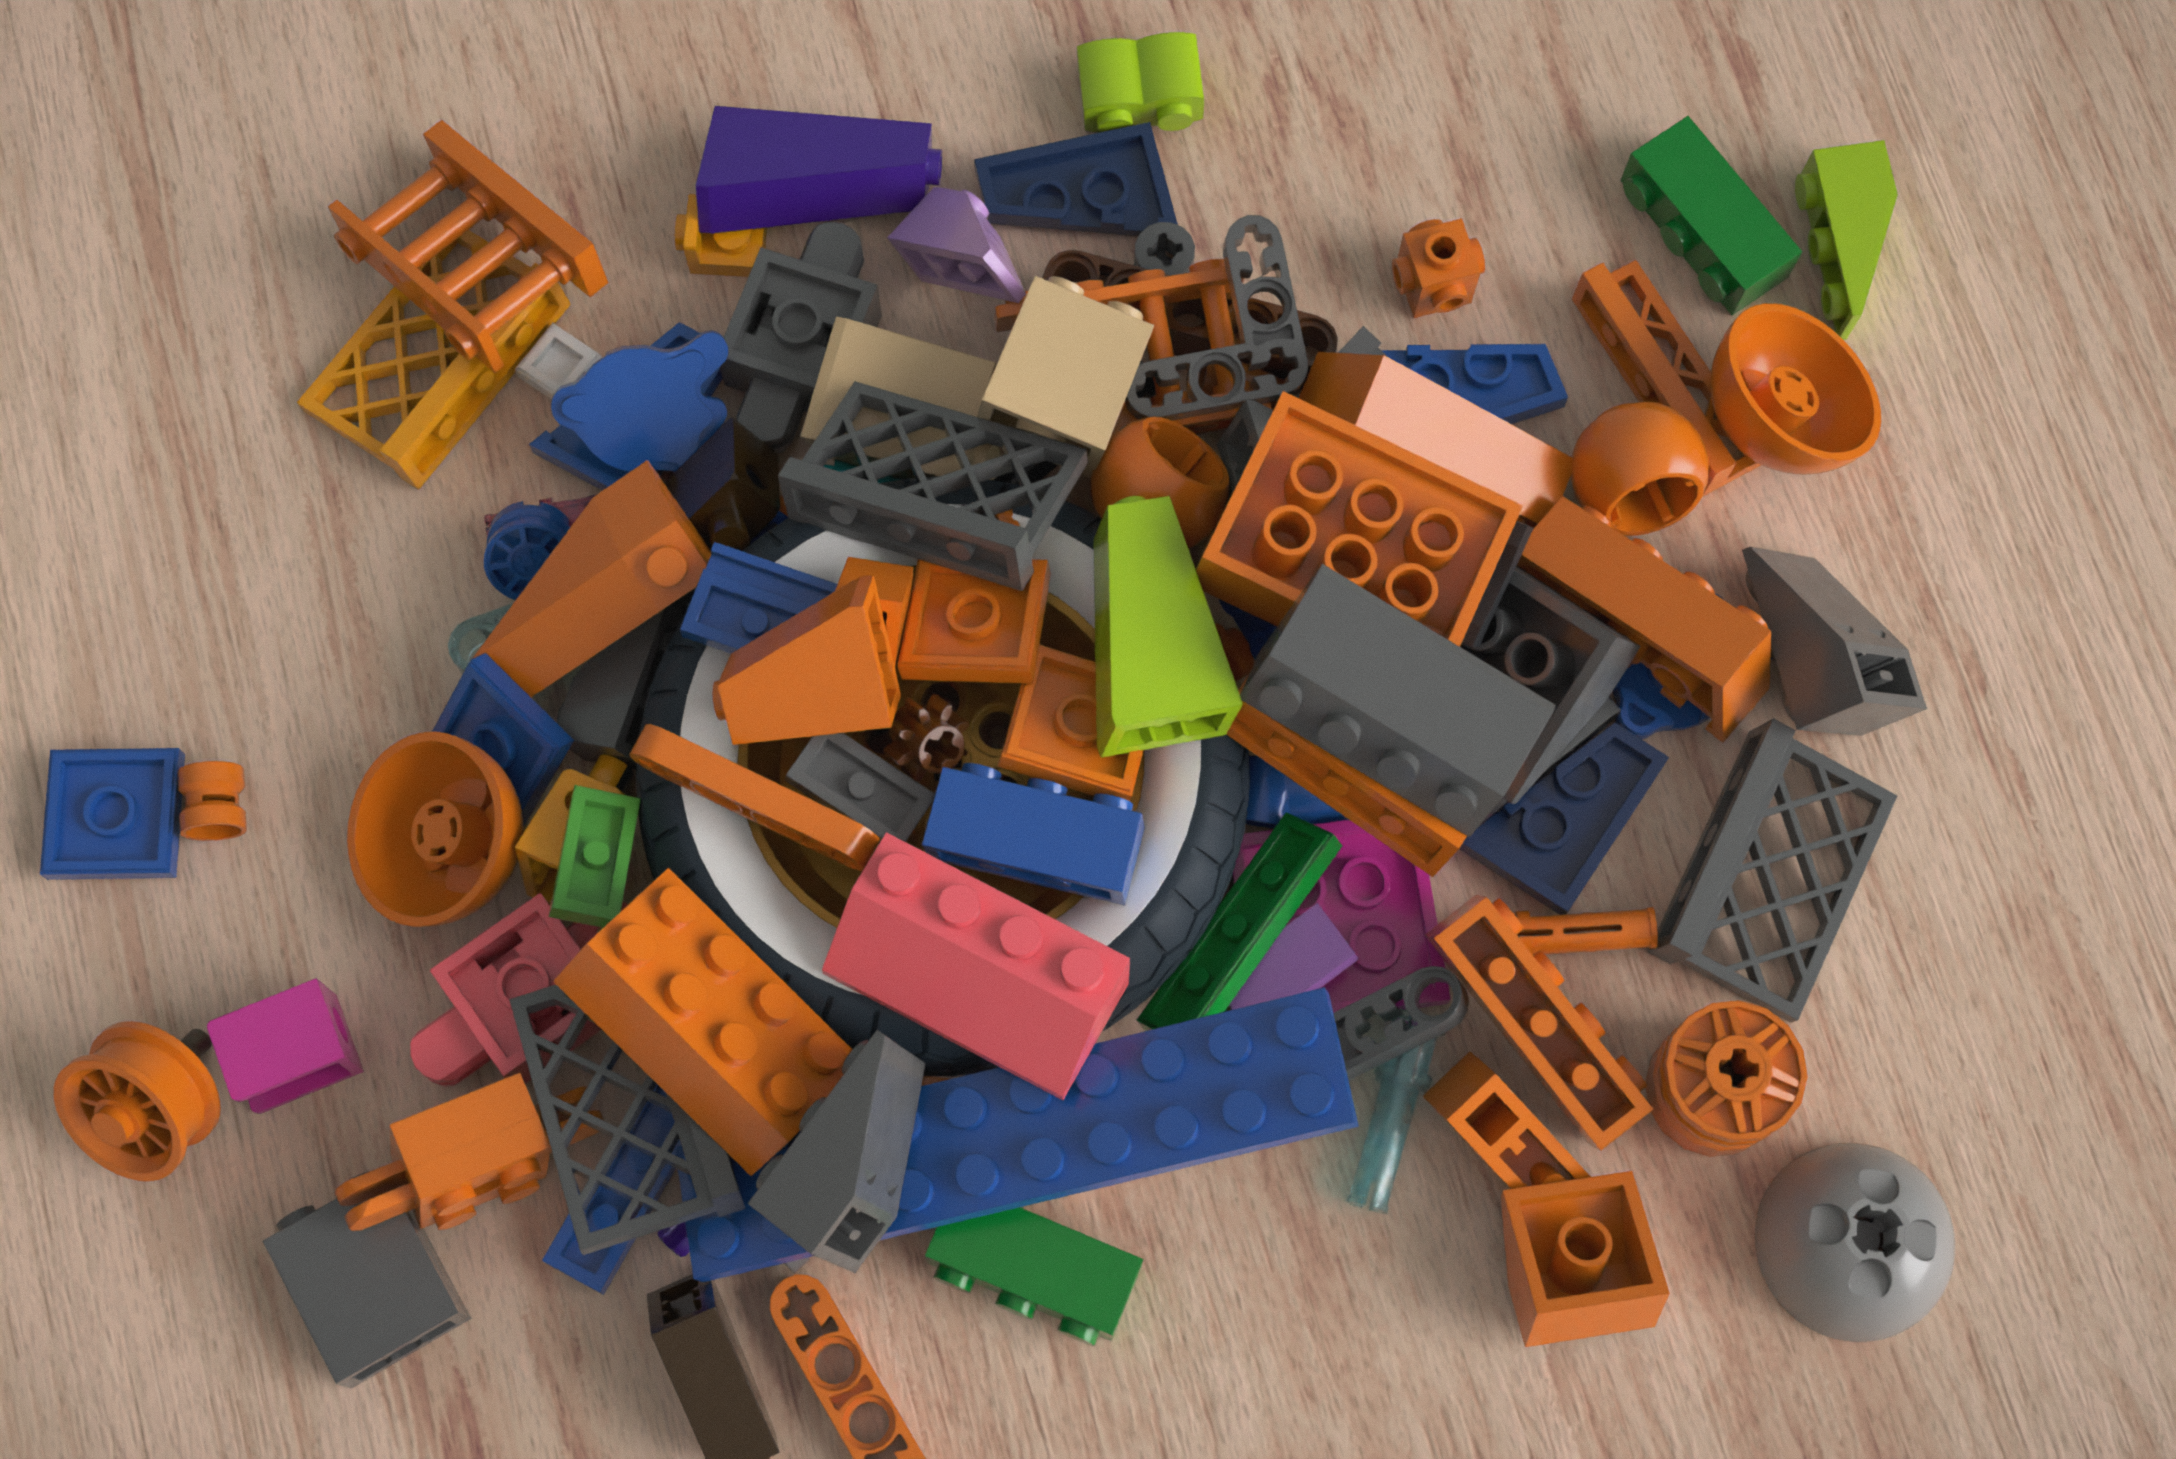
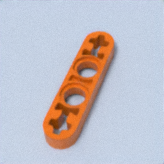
[629,724,880,871]
[770,1274,926,1459]

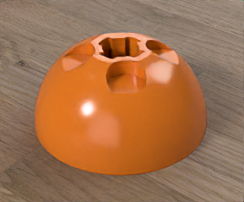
[1710,303,1881,475]
[347,732,523,927]

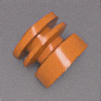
[1645,1000,1808,1157]

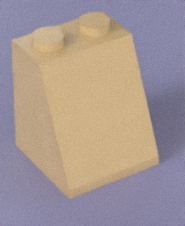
[977,276,1154,479]
[800,317,1001,480]

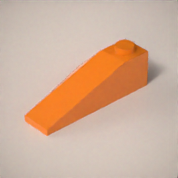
[472,460,711,697]

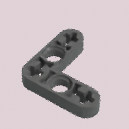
[1125,215,1308,421]

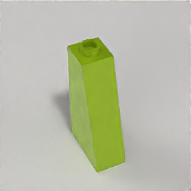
[1093,496,1243,758]

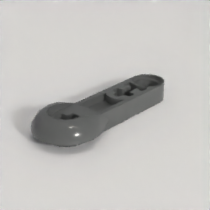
[1334,966,1469,1080]

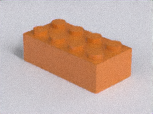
[553,868,853,1176]

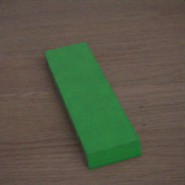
[1136,812,1342,1031]

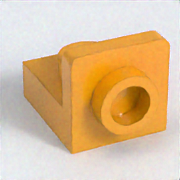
[675,194,767,277]

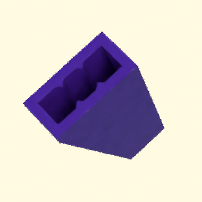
[695,106,943,233]

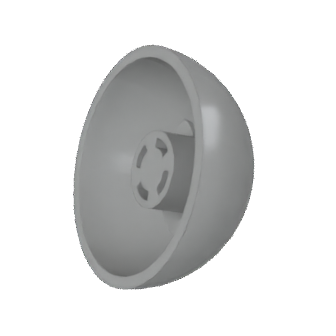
[1755,1143,1955,1342]

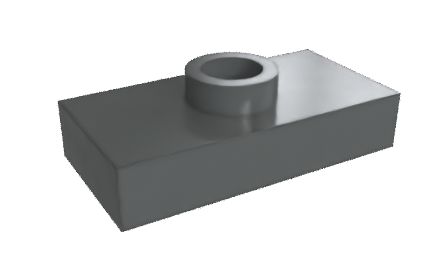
[784,733,935,843]

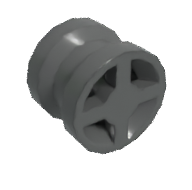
[1134,222,1195,276]

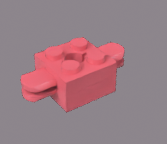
[410,893,628,1087]

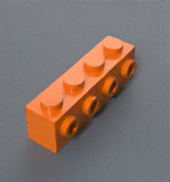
[1424,895,1653,1151]

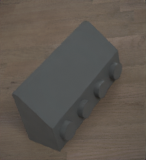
[1240,564,1556,837]

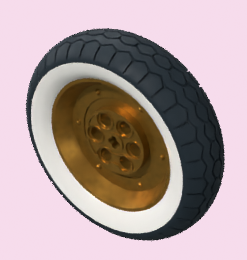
[636,476,1250,1076]

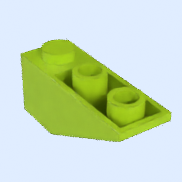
[1795,140,1898,340]

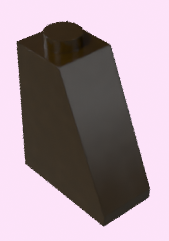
[647,1274,780,1459]

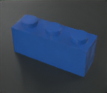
[922,763,1145,905]

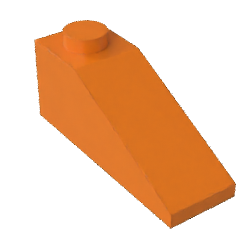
[1422,1051,1591,1189]

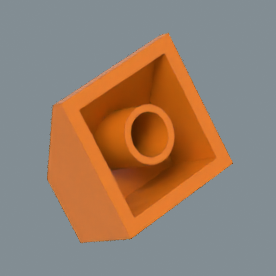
[1501,1171,1670,1347]

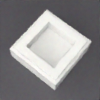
[515,323,602,399]

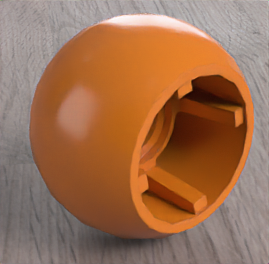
[1571,402,1709,536]
[1090,416,1230,549]

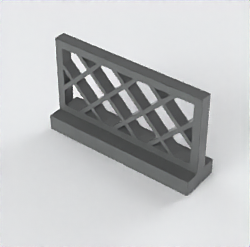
[778,381,1088,591]
[1648,718,1897,1023]
[509,985,745,1255]

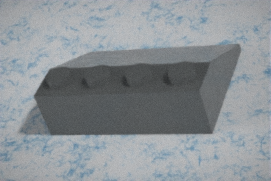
[1460,565,1641,804]

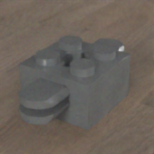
[720,222,882,453]

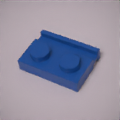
[680,542,837,653]

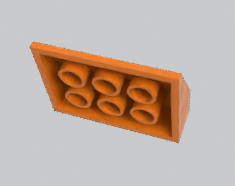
[1196,391,1523,647]

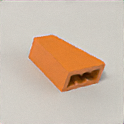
[712,575,901,745]

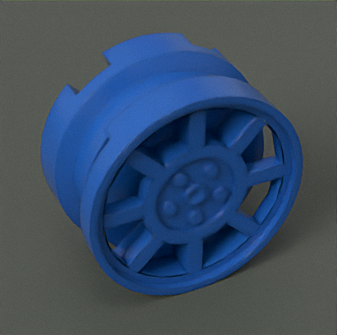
[484,501,570,600]

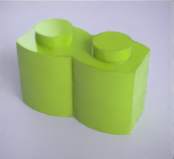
[1077,32,1204,133]

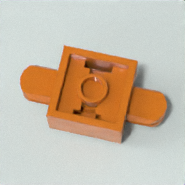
[335,1073,605,1231]

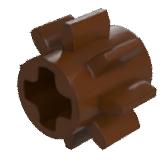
[883,694,970,782]

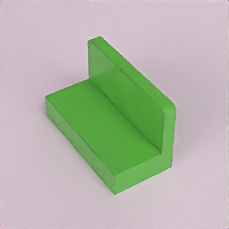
[548,785,641,934]

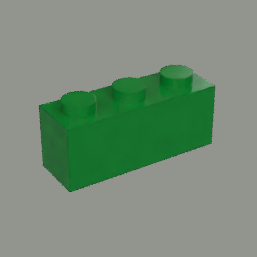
[1620,116,1803,316]
[925,1207,1144,1346]

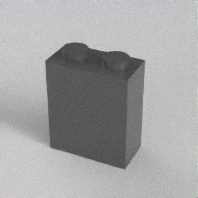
[263,1171,471,1388]

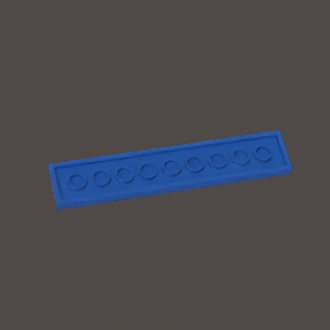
[675,987,1359,1282]

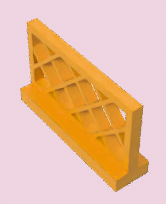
[296,230,571,490]

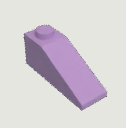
[887,187,1026,303]

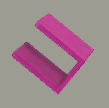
[207,978,364,1114]

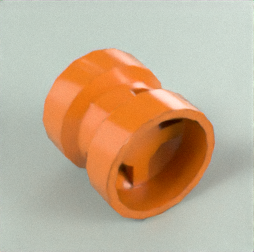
[178,761,247,841]

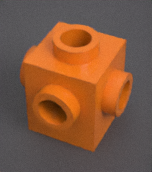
[1392,218,1485,318]

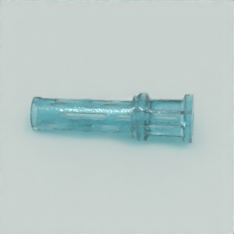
[1346,1009,1446,1214]

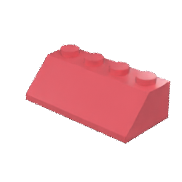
[822,832,1130,1100]

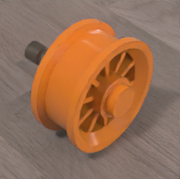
[53,1021,221,1181]

